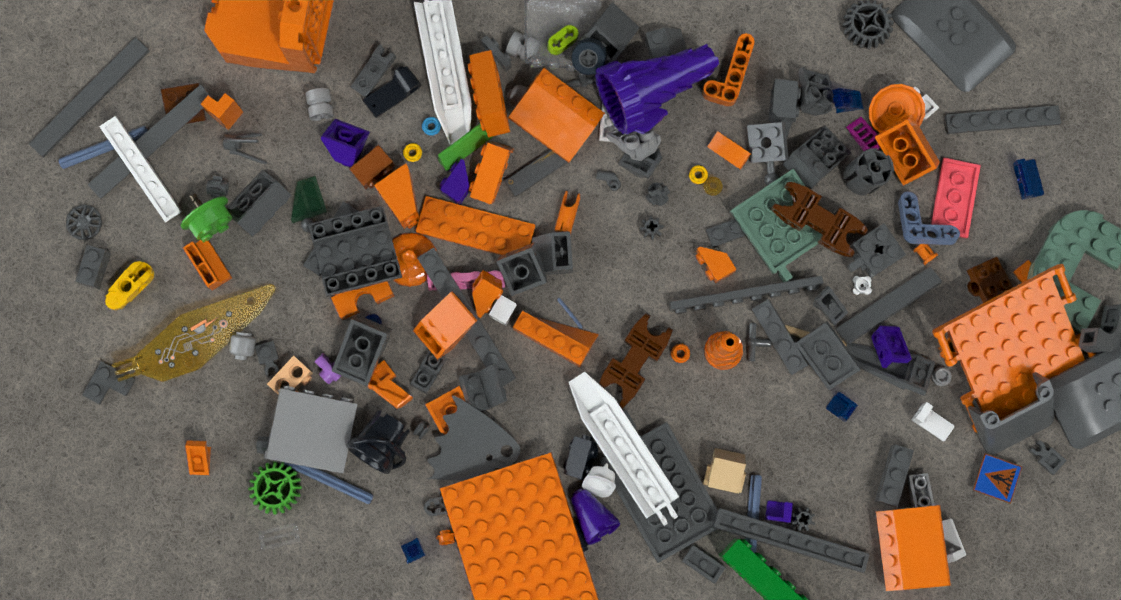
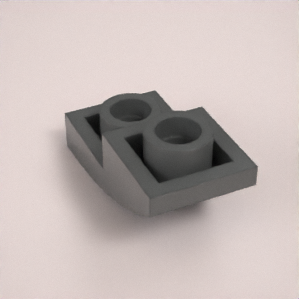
[410,350,447,395]

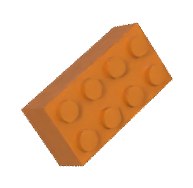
[467,50,510,137]

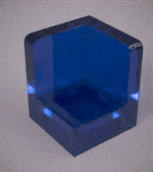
[826,392,858,422]
[401,538,427,564]

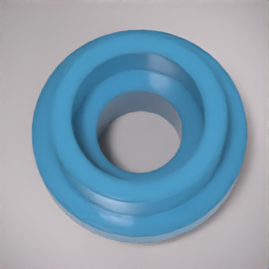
[422,117,441,136]

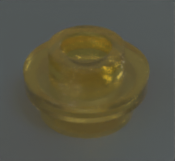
[703,177,723,196]

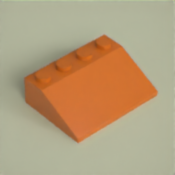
[508,68,605,163]
[876,505,951,591]

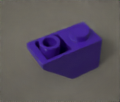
[440,159,470,205]

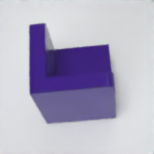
[765,501,793,523]

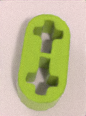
[547,25,579,55]

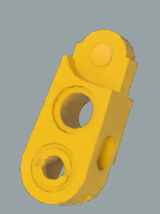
[105,261,154,310]

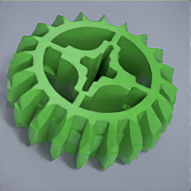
[248,462,302,515]

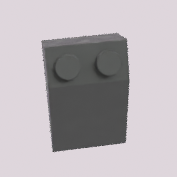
[332,315,393,386]

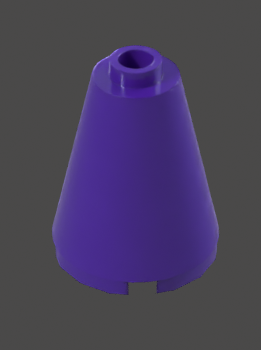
[571,489,620,545]

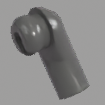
[596,170,621,191]

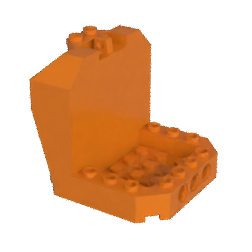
[204,0,334,74]

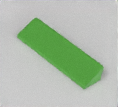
[438,124,493,171]

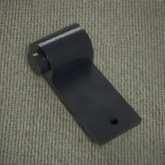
[362,66,422,118]

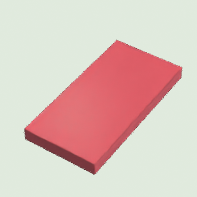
[931,157,981,239]

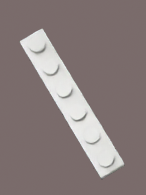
[99,116,182,222]

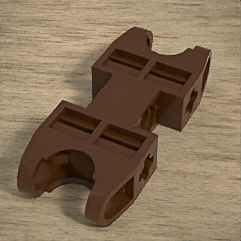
[771,182,868,258]
[599,313,673,409]

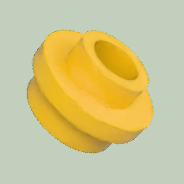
[403,143,422,162]
[689,165,708,184]

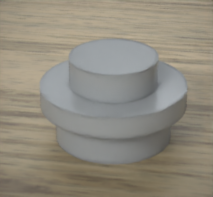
[932,367,952,386]

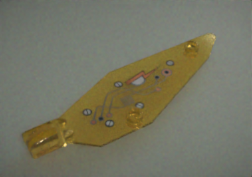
[112,284,276,382]

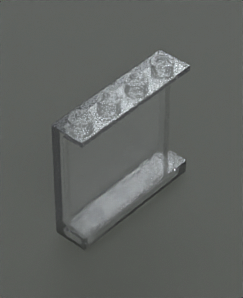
[524,0,601,71]

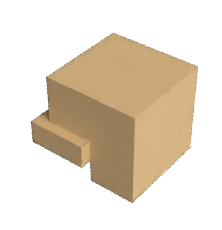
[703,448,746,494]

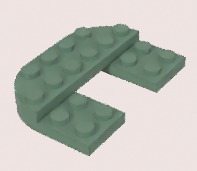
[1027,210,1121,333]

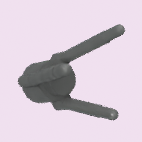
[223,133,267,164]

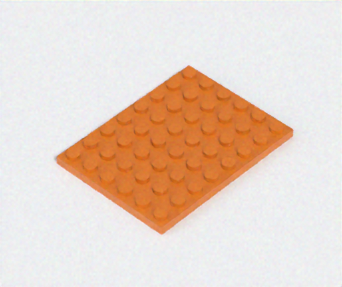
[440,452,599,600]

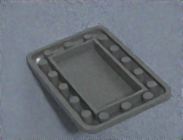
[892,0,1016,92]
[1049,343,1121,449]

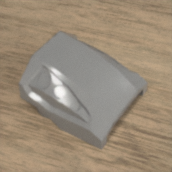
[606,128,661,161]

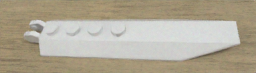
[414,0,472,145]
[568,372,679,526]

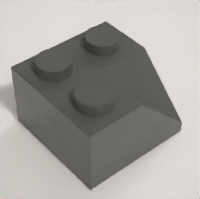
[496,242,547,296]

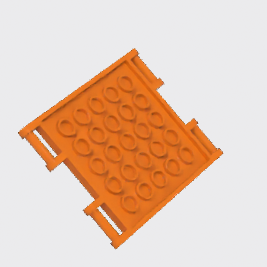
[932,264,1096,432]

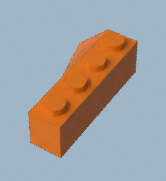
[513,311,599,367]

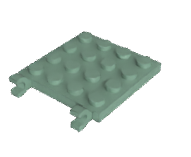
[730,169,832,282]

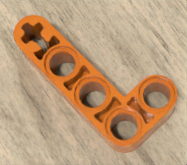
[702,33,754,106]

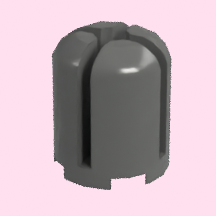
[844,148,894,196]

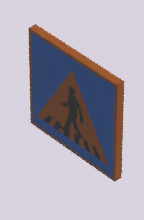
[973,453,1022,504]

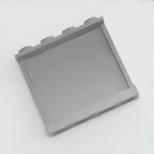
[264,386,357,473]

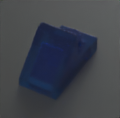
[833,88,864,113]

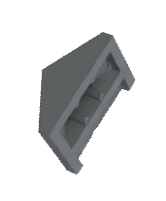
[618,148,663,179]

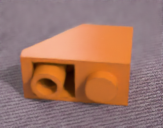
[695,246,737,284]
[472,270,503,318]

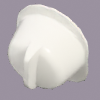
[582,463,616,497]

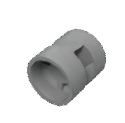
[506,31,540,64]
[305,88,334,121]

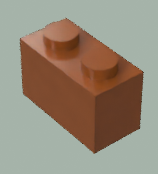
[349,145,395,189]

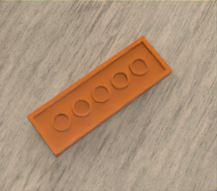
[416,196,536,255]

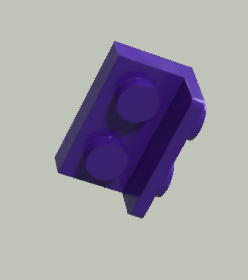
[871,326,912,368]

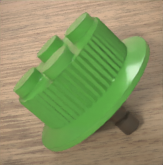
[181,193,232,242]

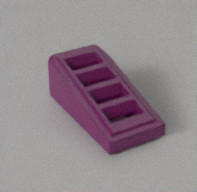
[846,117,881,151]

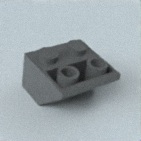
[532,231,573,275]

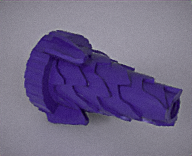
[595,44,719,135]

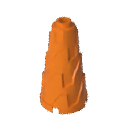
[704,331,743,370]

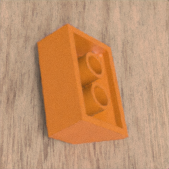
[875,114,940,186]

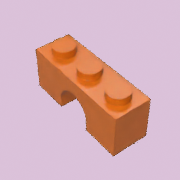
[331,281,394,320]

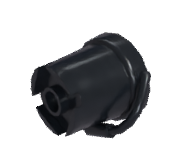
[347,410,410,474]

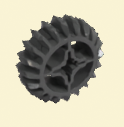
[842,0,894,49]

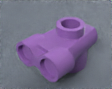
[314,353,341,384]

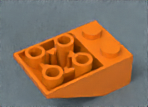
[413,291,477,360]

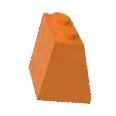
[374,163,419,229]

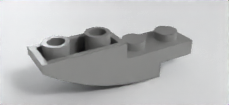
[908,473,935,508]

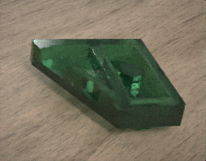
[291,176,327,223]

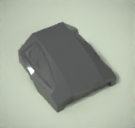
[798,67,834,116]

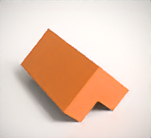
[201,93,243,130]
[183,240,232,291]

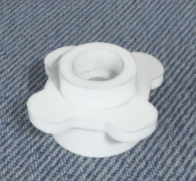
[852,276,872,295]

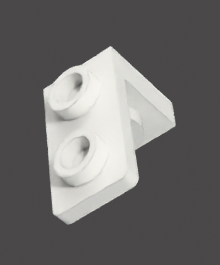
[911,402,954,441]
[942,518,966,563]

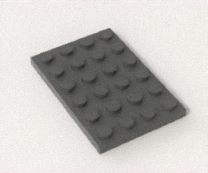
[599,422,718,563]

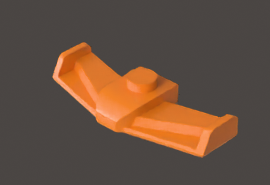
[368,360,413,409]

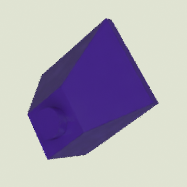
[321,118,370,167]

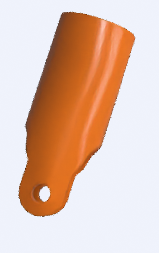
[554,191,580,235]

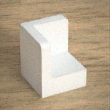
[489,295,517,326]

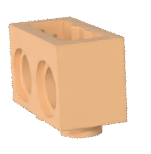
[267,356,313,395]

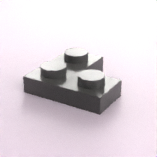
[82,361,136,404]

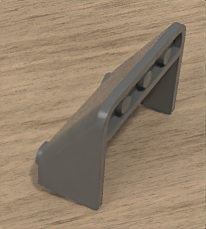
[967,372,1054,454]

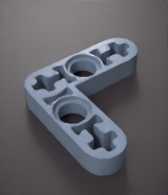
[898,192,960,245]

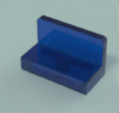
[1013,158,1044,200]

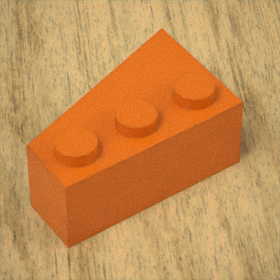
[469,141,514,204]

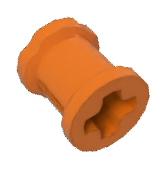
[913,244,938,265]

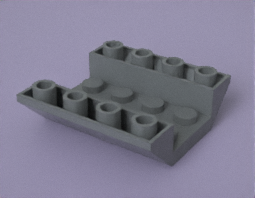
[308,206,402,297]

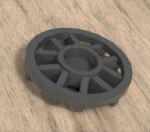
[66,205,102,240]

